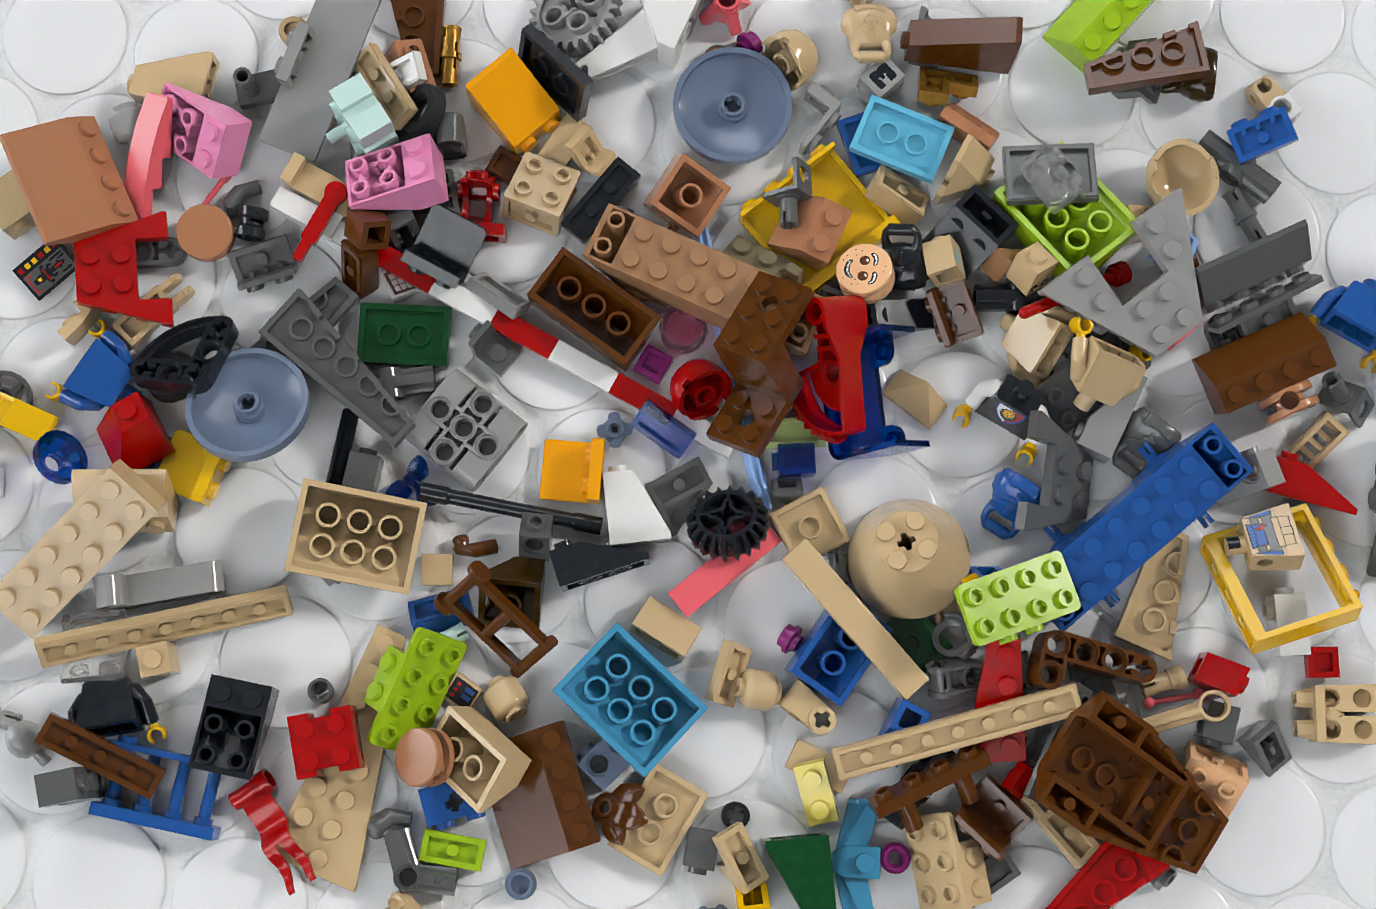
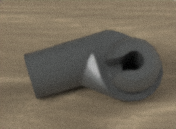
[223,180,262,217]
[367,808,413,840]

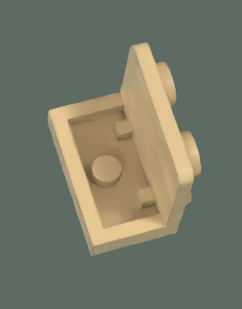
[0,170,36,240]

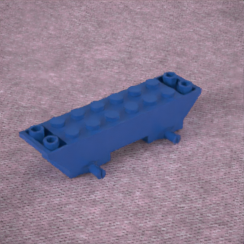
[1043,422,1254,631]

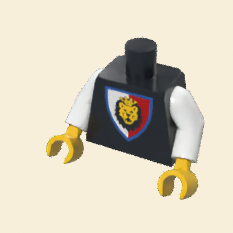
[952,374,1050,466]

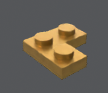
[917,66,979,107]

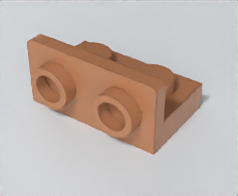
[937,102,1000,152]

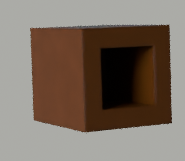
[344,207,392,251]

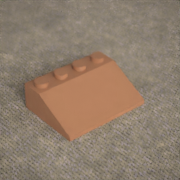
[0,116,139,246]

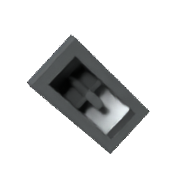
[1236,720,1292,778]

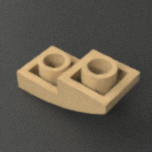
[57,300,102,346]

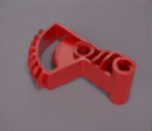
[791,295,868,444]

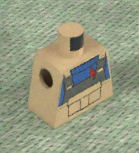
[1223,503,1305,570]

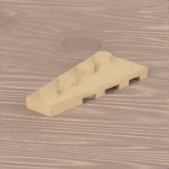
[1112,532,1189,661]

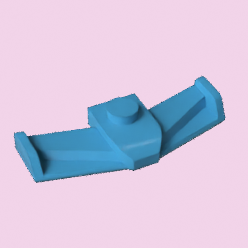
[832,798,881,909]

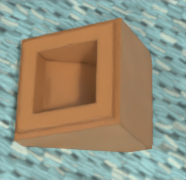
[981,248,1022,282]

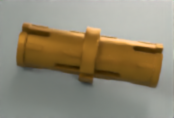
[439,25,462,88]

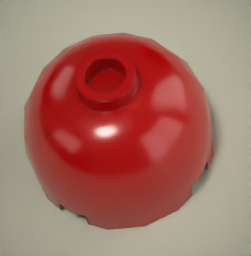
[670,358,732,421]

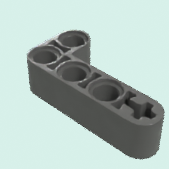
[350,112,467,160]

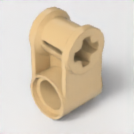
[778,680,836,735]

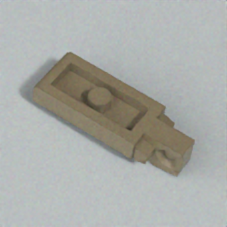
[722,235,803,284]

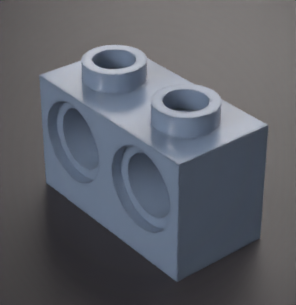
[577,739,629,791]

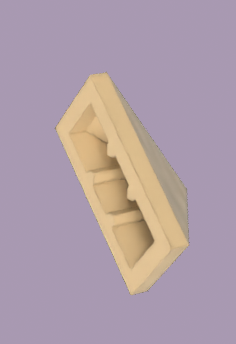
[881,369,948,430]

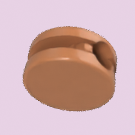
[176,204,236,262]
[1257,380,1320,426]
[395,728,455,787]

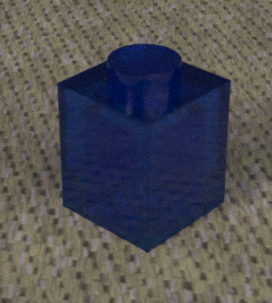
[771,443,816,478]

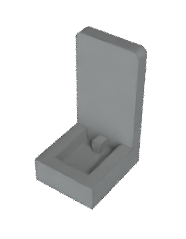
[799,81,842,156]

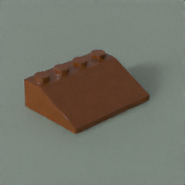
[492,720,601,870]

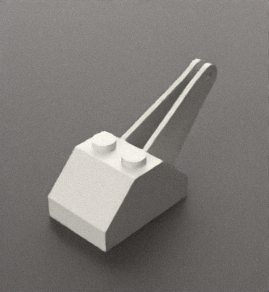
[576,0,707,82]

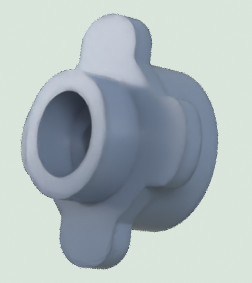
[597,412,633,448]

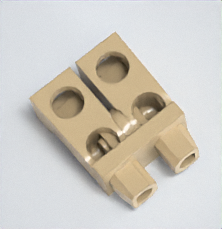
[1291,684,1376,745]

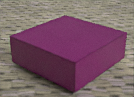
[633,343,674,385]

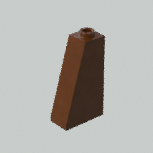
[900,17,1023,74]

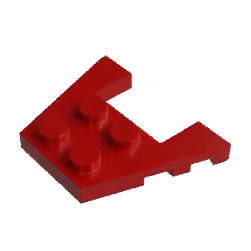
[74,211,174,328]

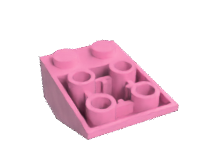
[162,82,252,179]
[345,133,449,210]

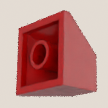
[96,391,176,469]

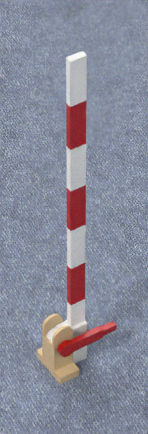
[269,152,733,459]

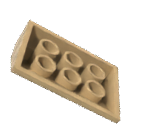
[284,478,427,595]

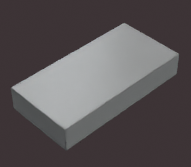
[465,272,531,320]

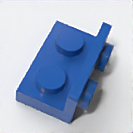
[1226,105,1299,166]

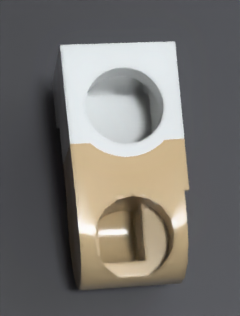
[1244,75,1303,124]

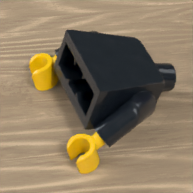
[67,663,168,744]

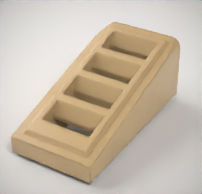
[1287,411,1350,469]

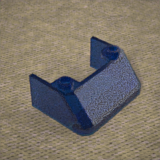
[818,324,930,460]

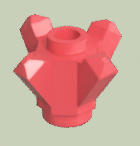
[698,0,751,36]

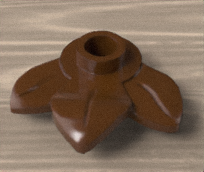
[592,783,648,845]

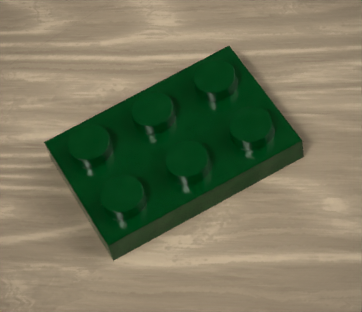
[357,302,452,368]

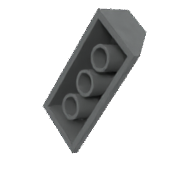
[1195,219,1312,314]

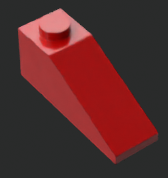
[1265,450,1358,515]

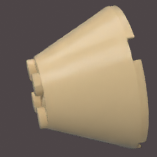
[847,499,970,620]

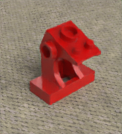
[457,170,507,243]

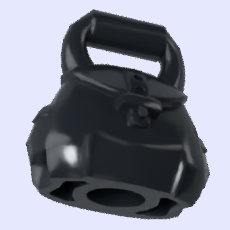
[881,223,930,291]

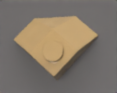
[932,134,996,205]

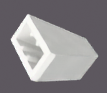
[602,465,671,547]

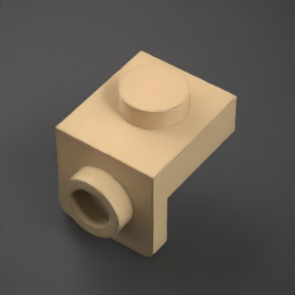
[564,125,617,177]

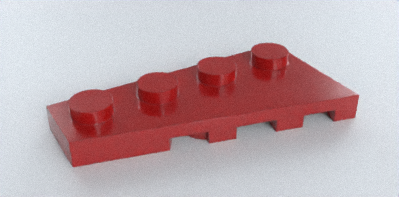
[973,636,1026,762]

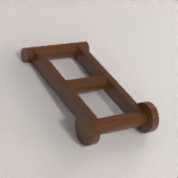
[434,561,558,679]

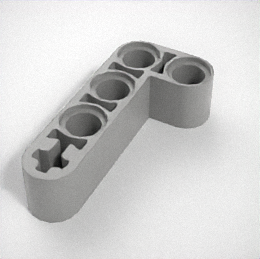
[93,560,226,612]

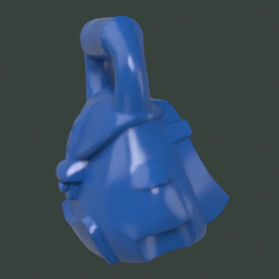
[980,468,1042,540]

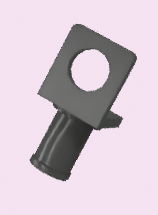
[763,156,812,229]
[1318,371,1375,428]

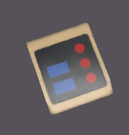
[444,672,485,707]

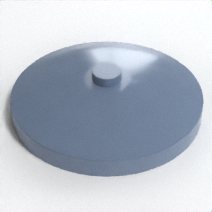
[673,47,792,165]
[185,348,311,462]

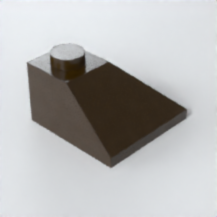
[478,557,546,628]

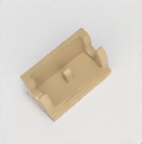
[629,596,702,663]

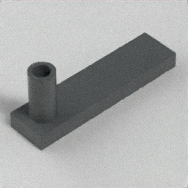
[233,67,356,110]

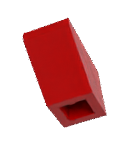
[1187,652,1250,698]

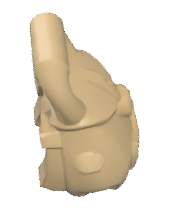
[840,4,897,63]

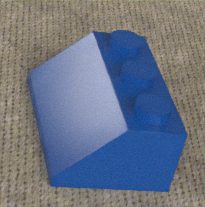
[784,610,894,707]

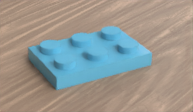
[848,94,955,184]

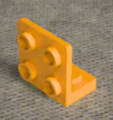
[540,438,606,505]

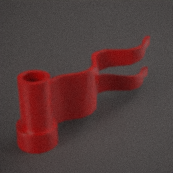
[228,768,316,896]

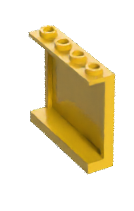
[738,141,901,294]

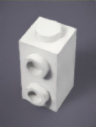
[1262,587,1311,657]

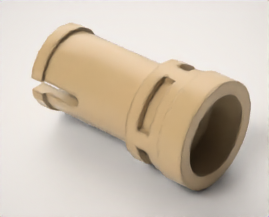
[1139,664,1188,698]

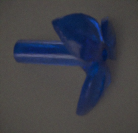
[385,455,437,506]

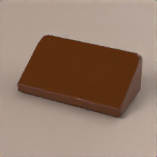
[341,239,379,299]

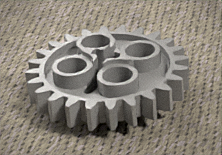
[529,0,623,57]

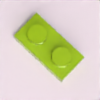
[418,828,487,872]

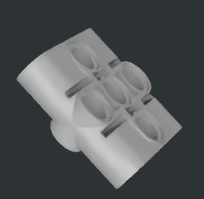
[405,368,528,492]

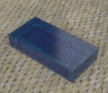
[629,399,697,460]

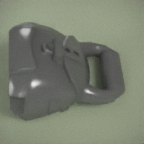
[1112,407,1182,479]

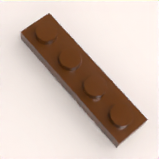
[34,711,166,800]

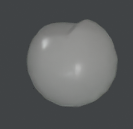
[5,720,52,767]

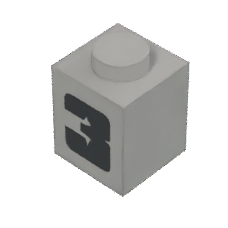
[857,58,906,103]

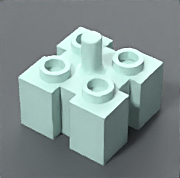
[325,73,400,155]

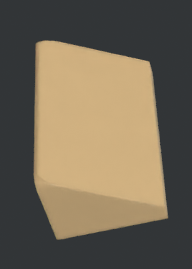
[864,165,929,224]

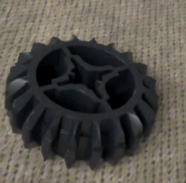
[686,485,770,563]

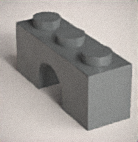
[34,767,108,808]

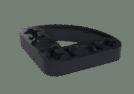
[129,316,239,394]

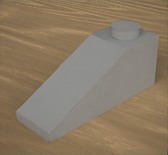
[1071,376,1148,463]

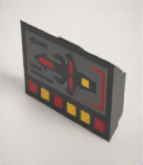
[12,244,75,301]

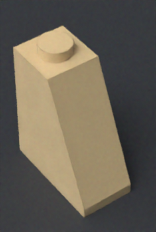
[127,51,220,104]

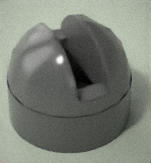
[307,678,334,704]

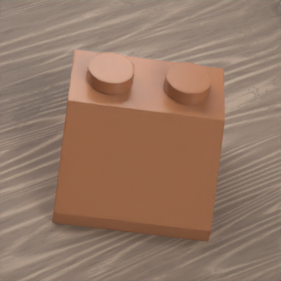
[643,153,731,238]
[767,196,852,272]

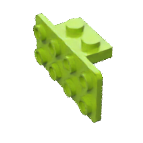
[954,551,1081,647]
[364,627,467,751]

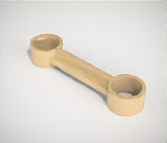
[1142,690,1231,733]

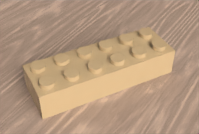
[0,459,167,639]

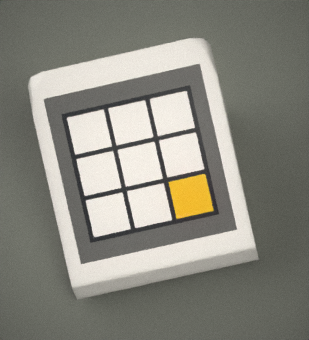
[379,271,420,304]

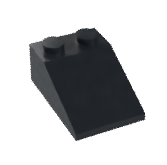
[549,539,650,592]

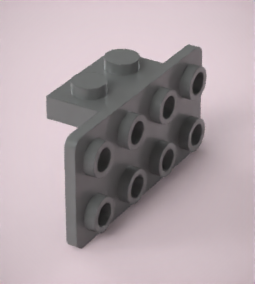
[1035,331,1151,433]

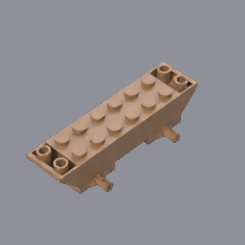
[583,203,822,355]

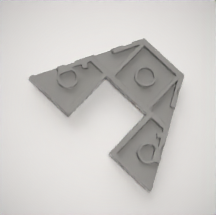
[1037,187,1203,357]

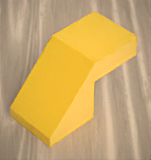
[0,392,60,445]

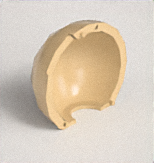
[1145,139,1219,215]

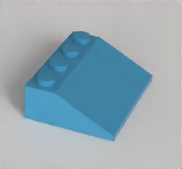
[552,623,708,778]

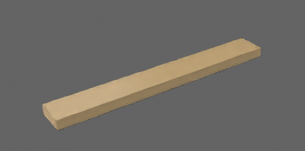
[34,584,293,668]
[831,682,1082,781]

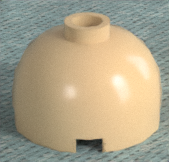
[762,29,819,91]

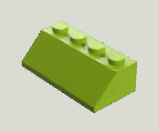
[1042,0,1155,73]

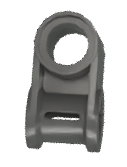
[925,656,982,699]

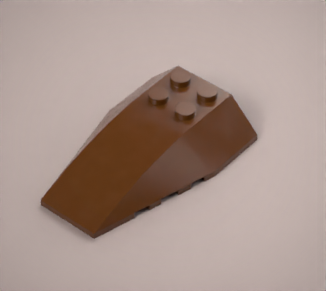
[1035,691,1229,874]

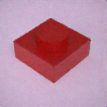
[1304,646,1340,678]
[1001,761,1033,802]

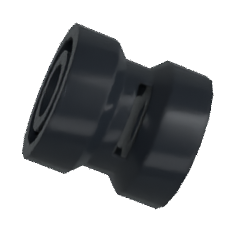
[234,205,270,243]

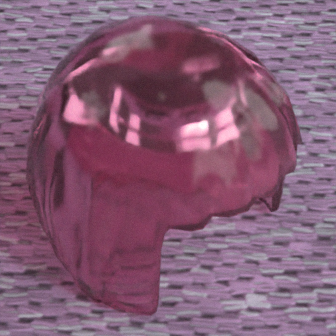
[659,308,709,355]

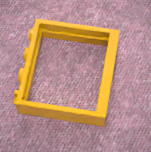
[1199,503,1363,655]

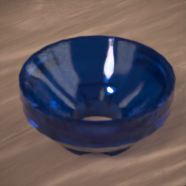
[32,430,88,485]

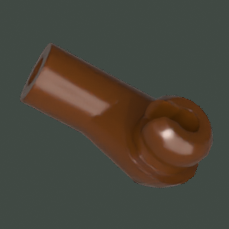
[452,534,498,558]

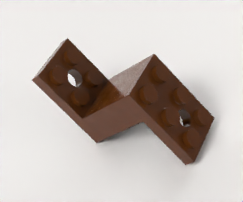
[706,271,814,459]

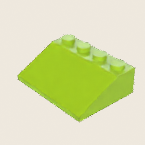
[992,141,1136,278]

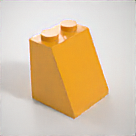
[465,47,561,155]

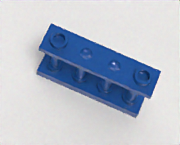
[88,735,221,841]

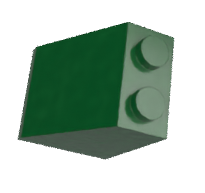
[762,832,837,909]

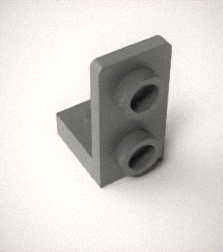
[468,320,521,377]

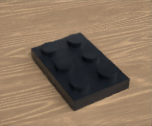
[518,23,593,122]

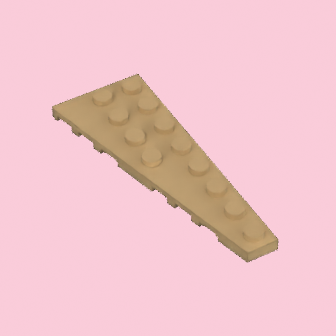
[277,624,407,892]

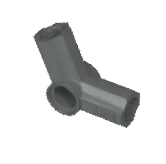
[383,827,458,896]

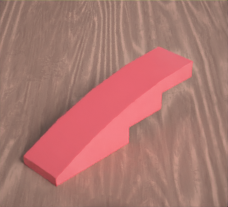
[124,92,173,219]
[668,526,782,618]

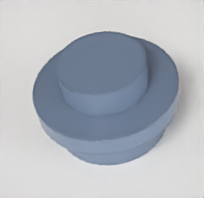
[505,868,537,900]

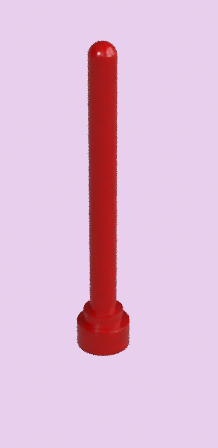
[1018,261,1132,319]

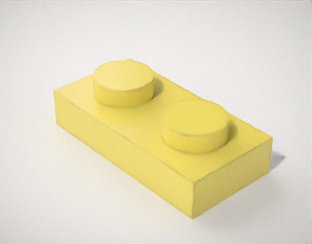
[793,757,840,827]

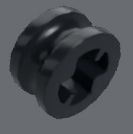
[721,801,750,827]

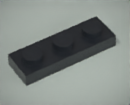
[561,156,641,244]

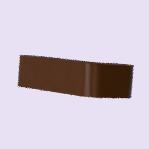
[1026,630,1157,690]

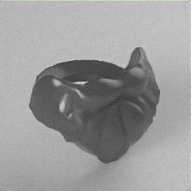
[932,611,979,661]

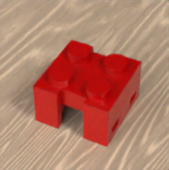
[287,705,366,780]

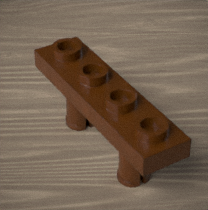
[866,744,993,833]

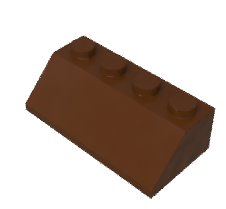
[527,247,661,372]
[1191,312,1337,415]

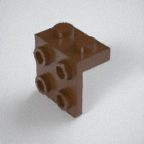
[954,773,1034,861]

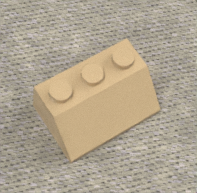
[71,469,179,535]
[436,705,532,813]

